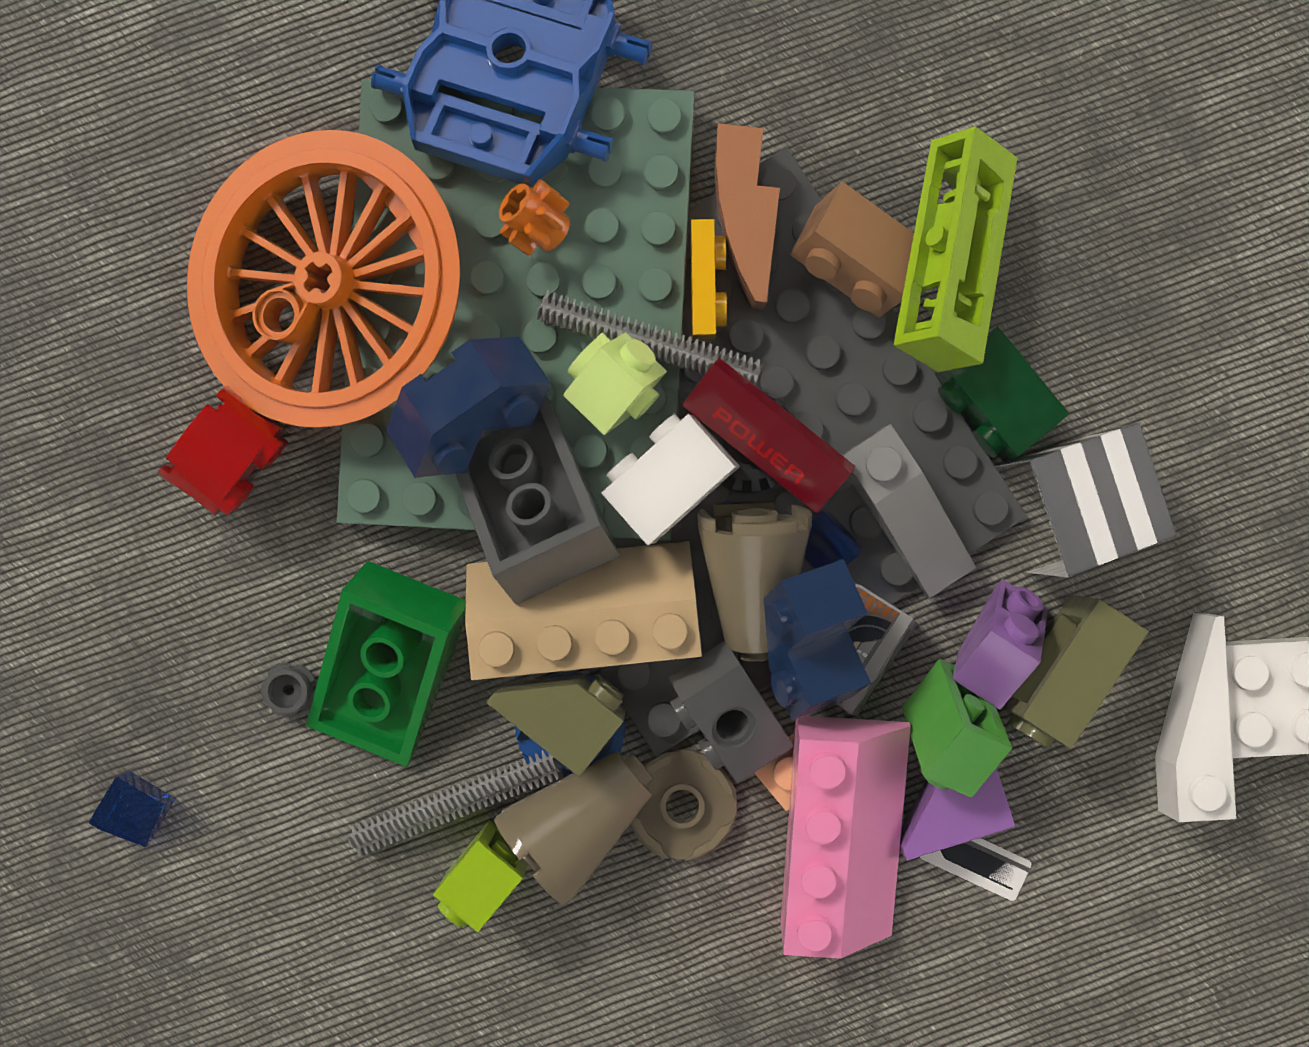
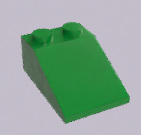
[306,561,466,767]

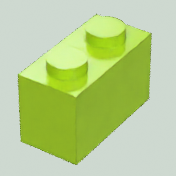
[433,820,528,933]

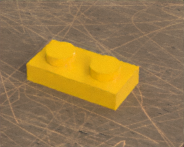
[690,219,727,341]

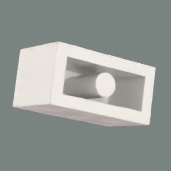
[602,414,740,545]

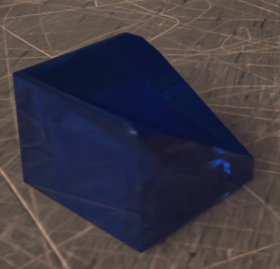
[89,771,176,847]

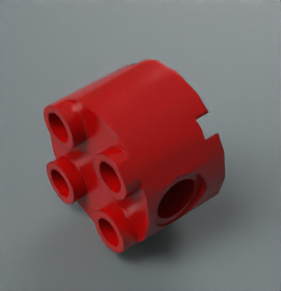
[158,386,288,516]

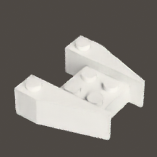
[1155,613,1309,822]

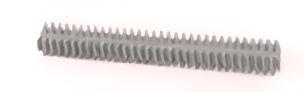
[536,290,763,385]
[348,750,563,857]

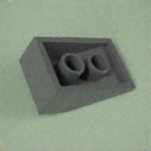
[455,394,620,605]

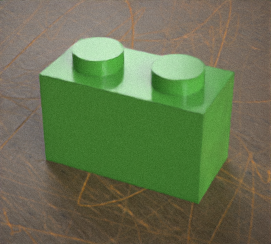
[902,658,1012,798]

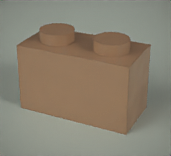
[789,181,914,318]

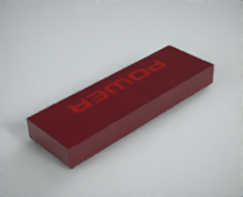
[682,357,856,513]

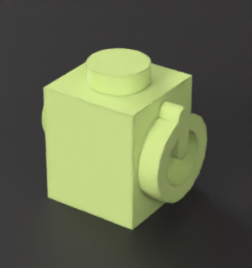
[563,332,667,435]

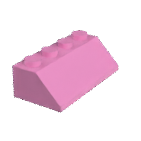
[781,716,911,959]

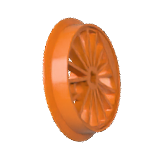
[187,130,460,428]

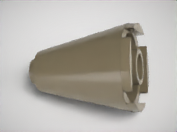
[697,502,812,661]
[494,751,654,905]

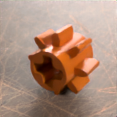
[499,179,570,256]

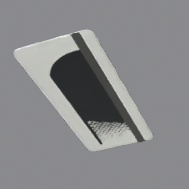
[920,838,1032,901]

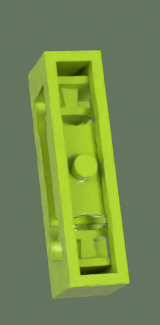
[893,126,1018,372]

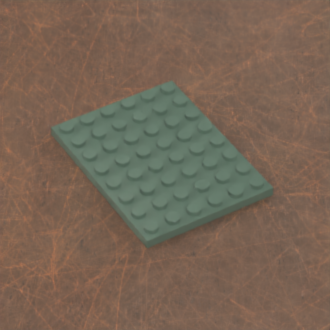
[337,79,695,540]

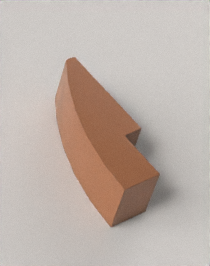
[714,123,780,310]

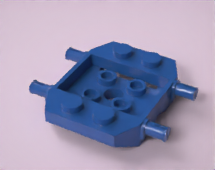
[371,0,652,187]

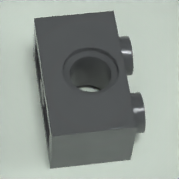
[668,641,794,784]

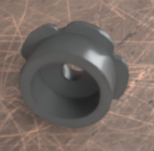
[261,662,315,717]

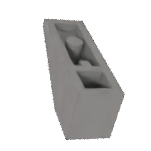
[842,424,976,599]

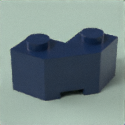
[386,337,551,478]
[763,559,871,720]

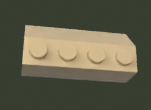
[465,541,702,680]

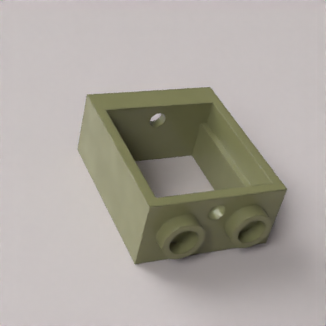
[1002,595,1149,749]

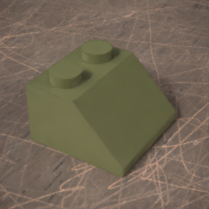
[486,674,626,777]

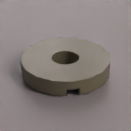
[630,748,737,861]

